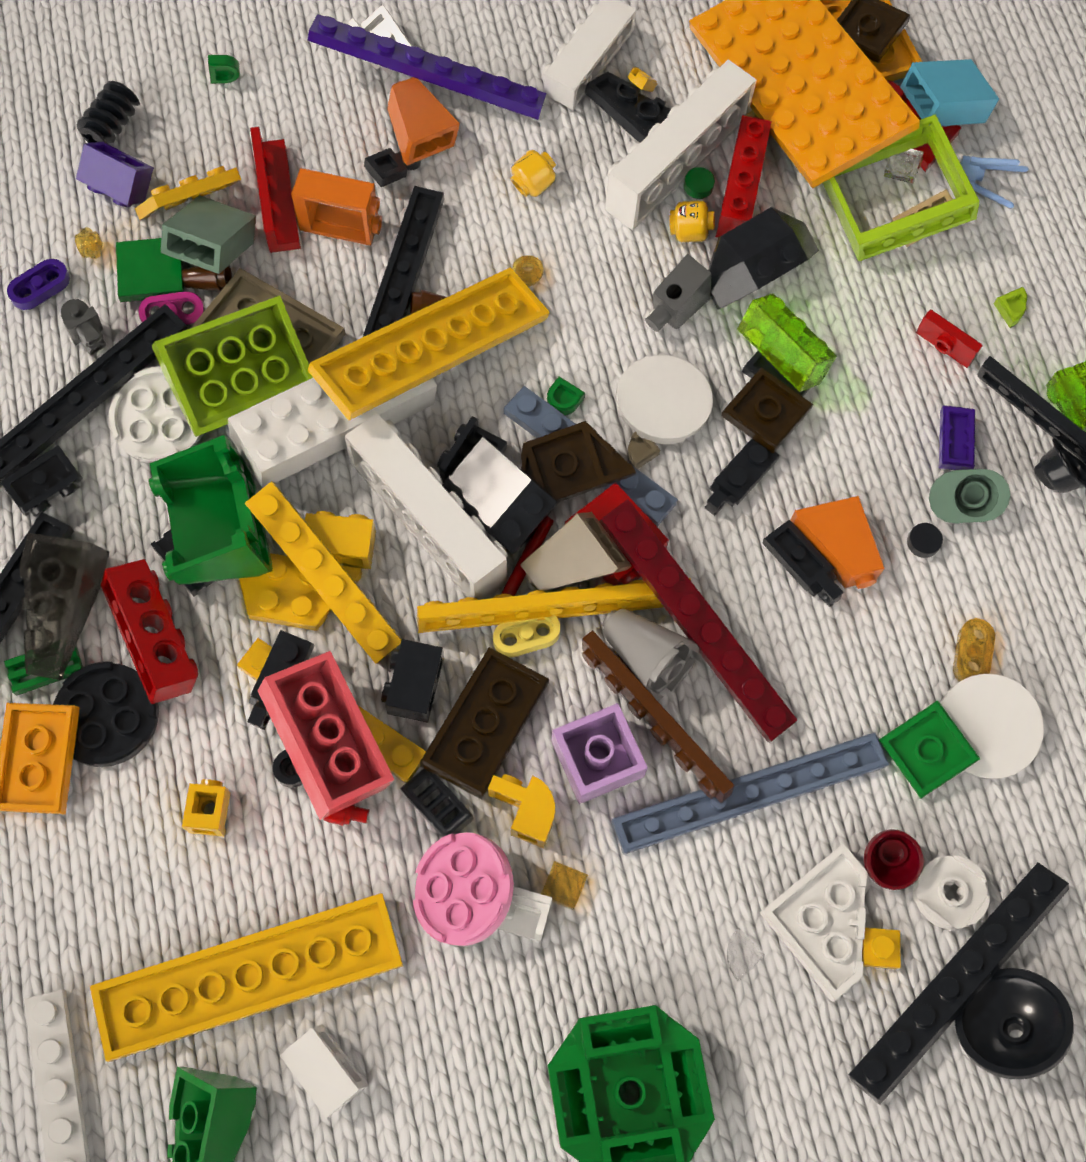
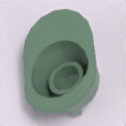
[929,469,1011,523]

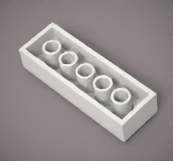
[605,59,757,231]
[228,378,437,488]
[345,413,508,600]

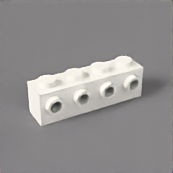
[541,0,636,110]

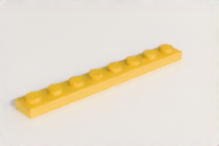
[417,578,691,633]

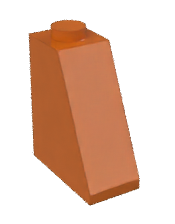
[387,77,460,166]
[790,496,885,589]

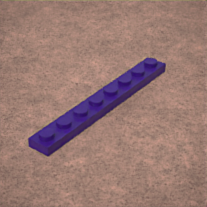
[307,14,547,120]

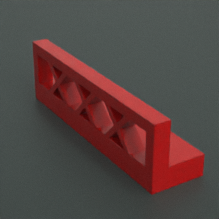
[250,126,301,253]

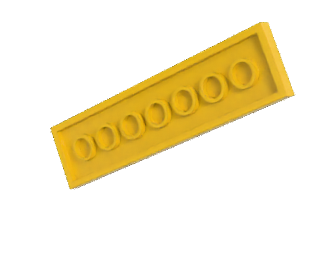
[308,267,550,421]
[90,893,403,1062]

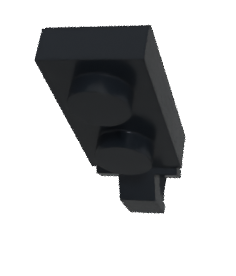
[705,439,780,516]
[762,520,844,607]
[247,630,314,730]

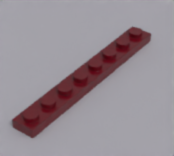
[599,499,798,742]

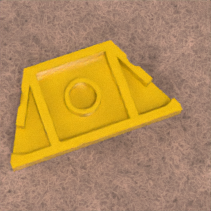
[239,553,362,631]

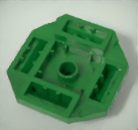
[547,1005,715,1162]

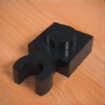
[364,148,421,187]

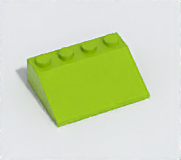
[152,295,313,437]

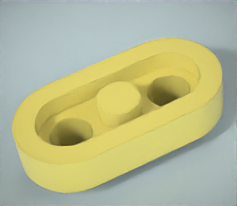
[493,615,560,658]

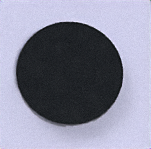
[53,662,159,767]

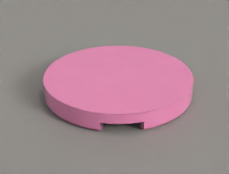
[413,833,514,946]

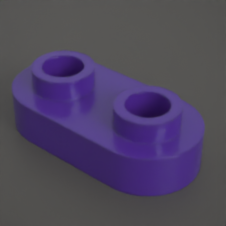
[7,259,70,310]

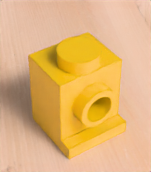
[182,779,230,837]

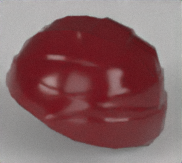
[864,829,924,890]

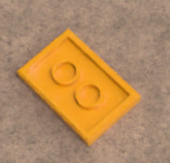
[0,703,80,815]

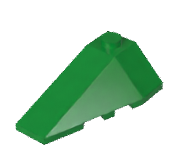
[167,1067,257,1162]

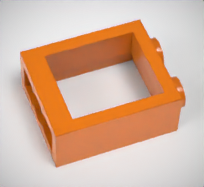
[291,168,382,246]

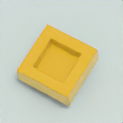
[862,928,901,969]

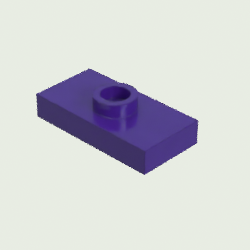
[939,405,975,470]

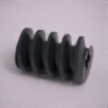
[76,81,140,144]

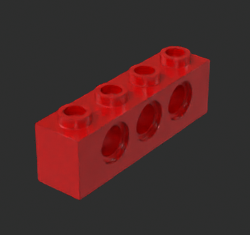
[715,115,772,238]
[101,559,198,704]

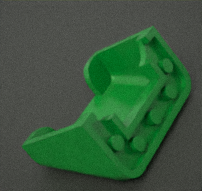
[149,435,273,585]

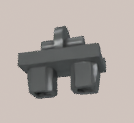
[61,299,107,355]

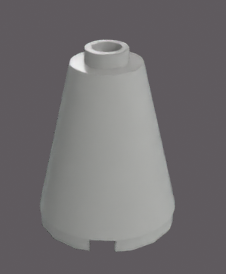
[603,609,699,699]

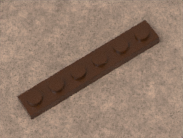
[581,630,735,803]

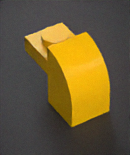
[488,774,555,849]

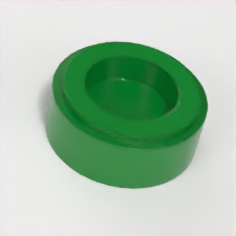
[683,167,715,199]

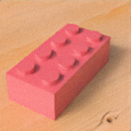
[258,651,394,820]

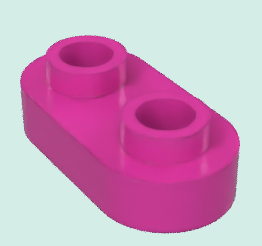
[138,292,205,325]

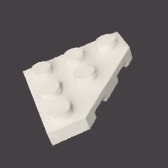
[759,843,868,1002]

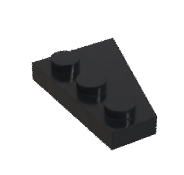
[585,71,671,143]

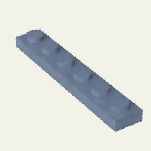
[504,386,678,527]

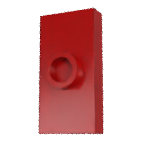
[915,309,983,368]

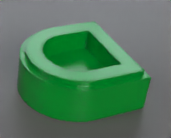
[208,55,240,84]
[547,376,585,416]

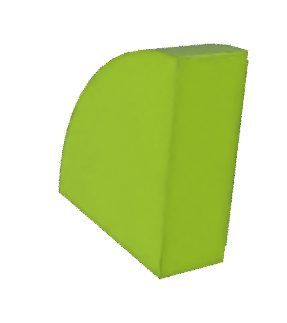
[993,287,1027,328]

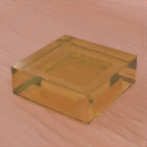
[541,861,588,910]

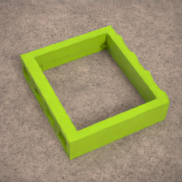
[823,114,980,262]

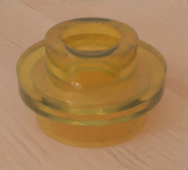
[75,227,103,259]
[512,255,544,286]

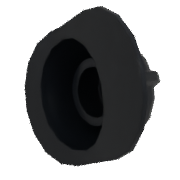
[1034,438,1086,493]

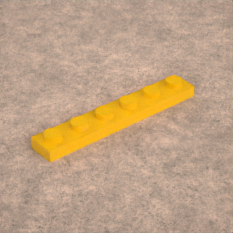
[245,481,402,664]
[237,638,426,783]

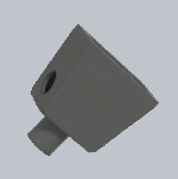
[645,254,712,332]

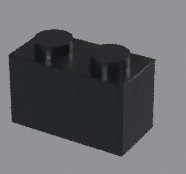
[381,639,444,723]

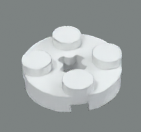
[913,855,990,931]

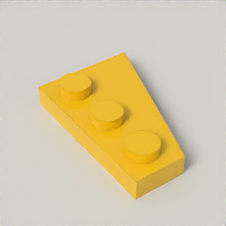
[134,166,241,220]

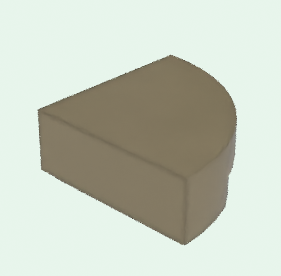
[627,432,661,469]

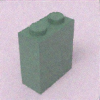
[161,195,256,274]

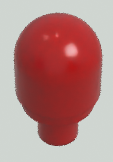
[323,804,370,826]

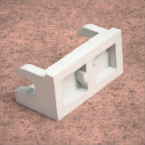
[497,886,552,942]
[280,1024,368,1118]

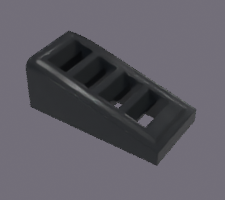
[400,769,474,838]

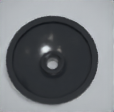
[955,968,1074,1079]

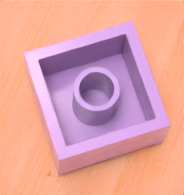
[551,703,648,804]

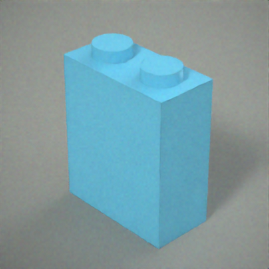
[900,59,999,126]

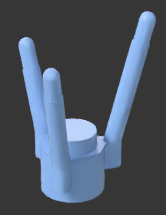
[960,155,1029,208]

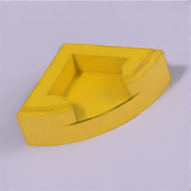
[627,67,658,92]

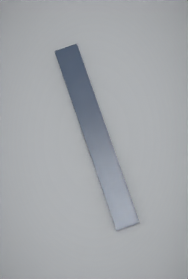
[611,732,889,855]

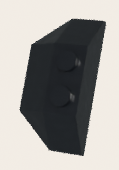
[708,207,819,310]

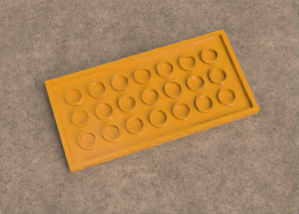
[689,0,920,189]

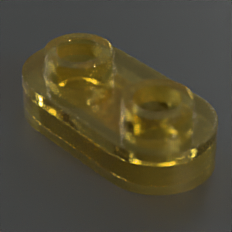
[953,618,995,682]

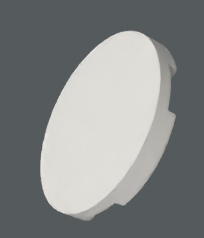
[615,355,713,444]
[109,366,203,464]
[941,674,1044,779]

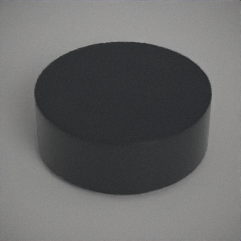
[907,523,943,558]

